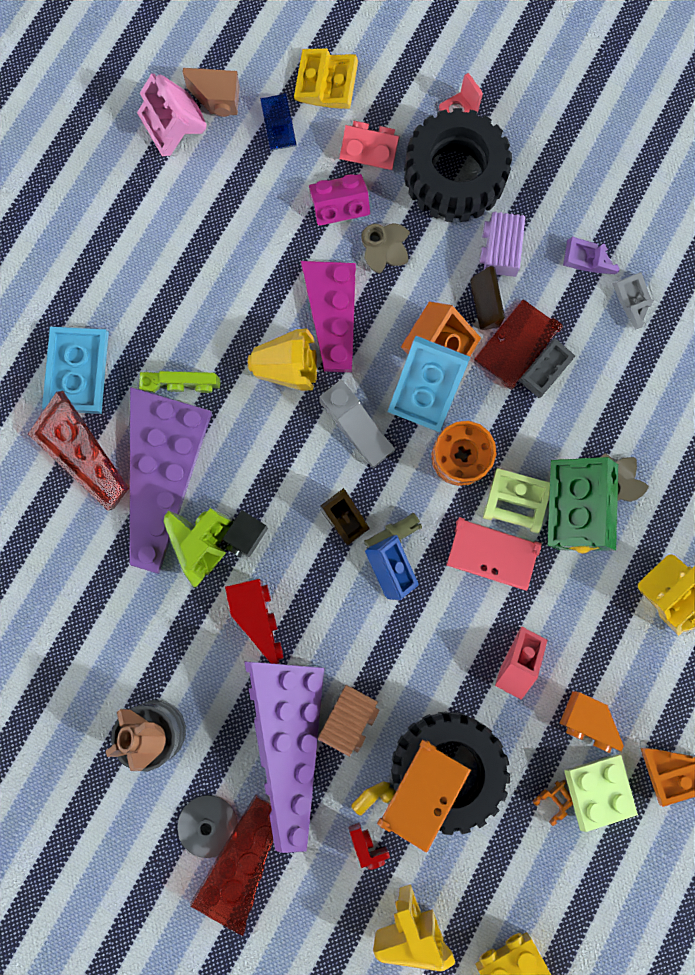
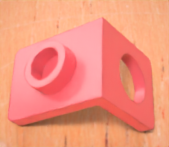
[439,73,483,113]

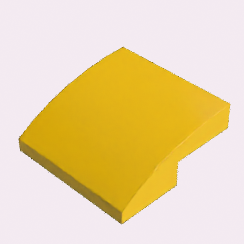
[294,48,358,109]

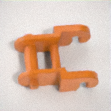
[533,780,573,826]

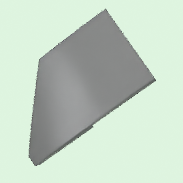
[613,272,654,330]

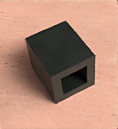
[223,510,268,558]

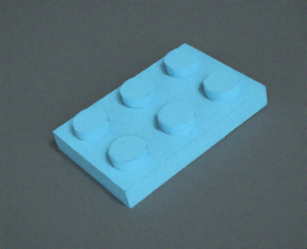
[42,327,109,414]
[387,336,470,432]

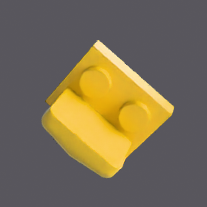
[638,554,695,636]
[373,884,455,971]

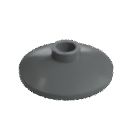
[178,795,238,858]

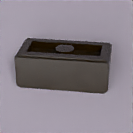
[470,266,505,330]

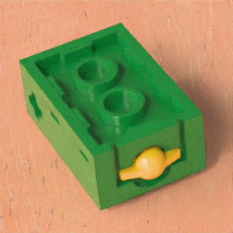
[548,457,619,554]

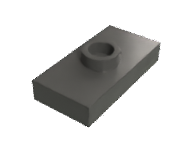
[518,338,576,398]

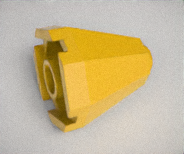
[248,328,317,391]

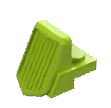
[164,508,234,587]

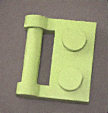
[483,468,550,533]

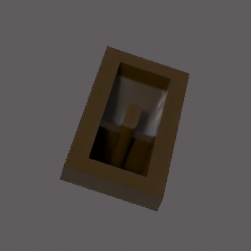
[320,488,370,546]

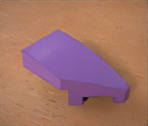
[563,236,620,274]

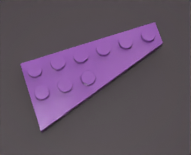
[130,387,212,574]
[244,661,324,853]

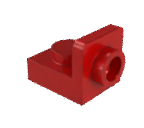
[348,823,390,870]

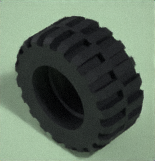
[404,108,512,222]
[391,711,510,835]

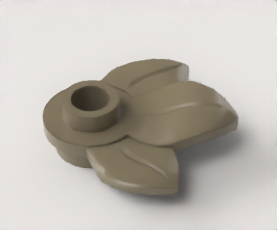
[361,223,410,274]
[601,453,649,502]

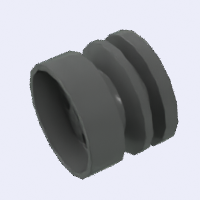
[111,700,186,772]

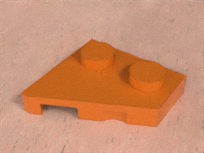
[640,747,695,807]

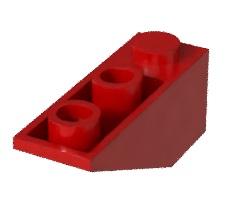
[225,579,284,664]

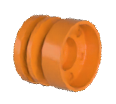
[431,421,496,486]

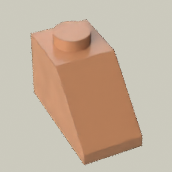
[183,68,240,117]

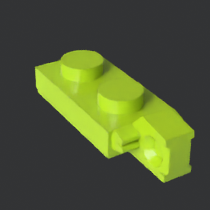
[139,371,220,393]

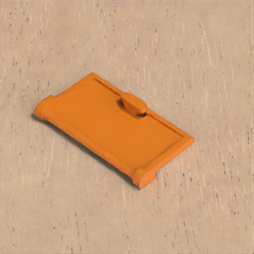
[377,739,471,853]

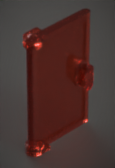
[474,300,563,390]

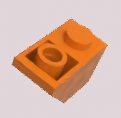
[559,691,624,753]

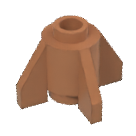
[106,709,166,771]

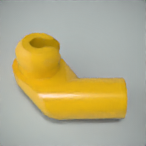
[351,781,396,816]

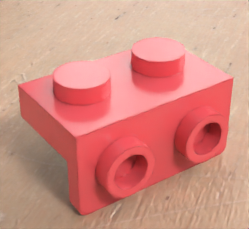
[339,120,400,170]

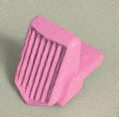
[137,73,207,156]

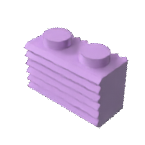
[479,212,525,277]

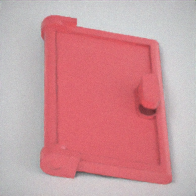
[447,517,542,591]

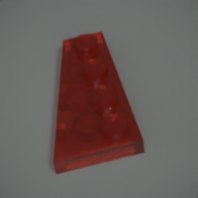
[190,794,273,937]

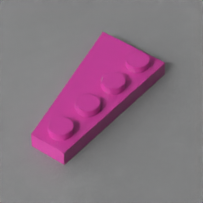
[301,261,356,373]

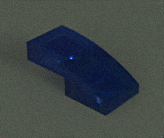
[260,94,297,151]

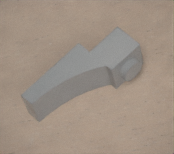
[319,379,395,468]

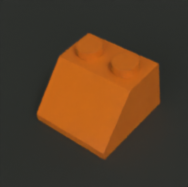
[401,301,481,356]

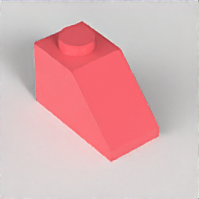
[495,627,548,700]

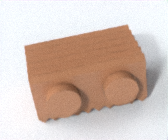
[318,685,380,757]

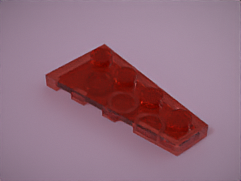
[28,391,129,511]

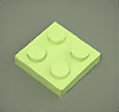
[564,755,638,832]

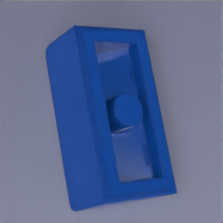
[365,535,419,600]

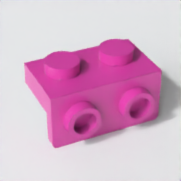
[309,174,370,226]

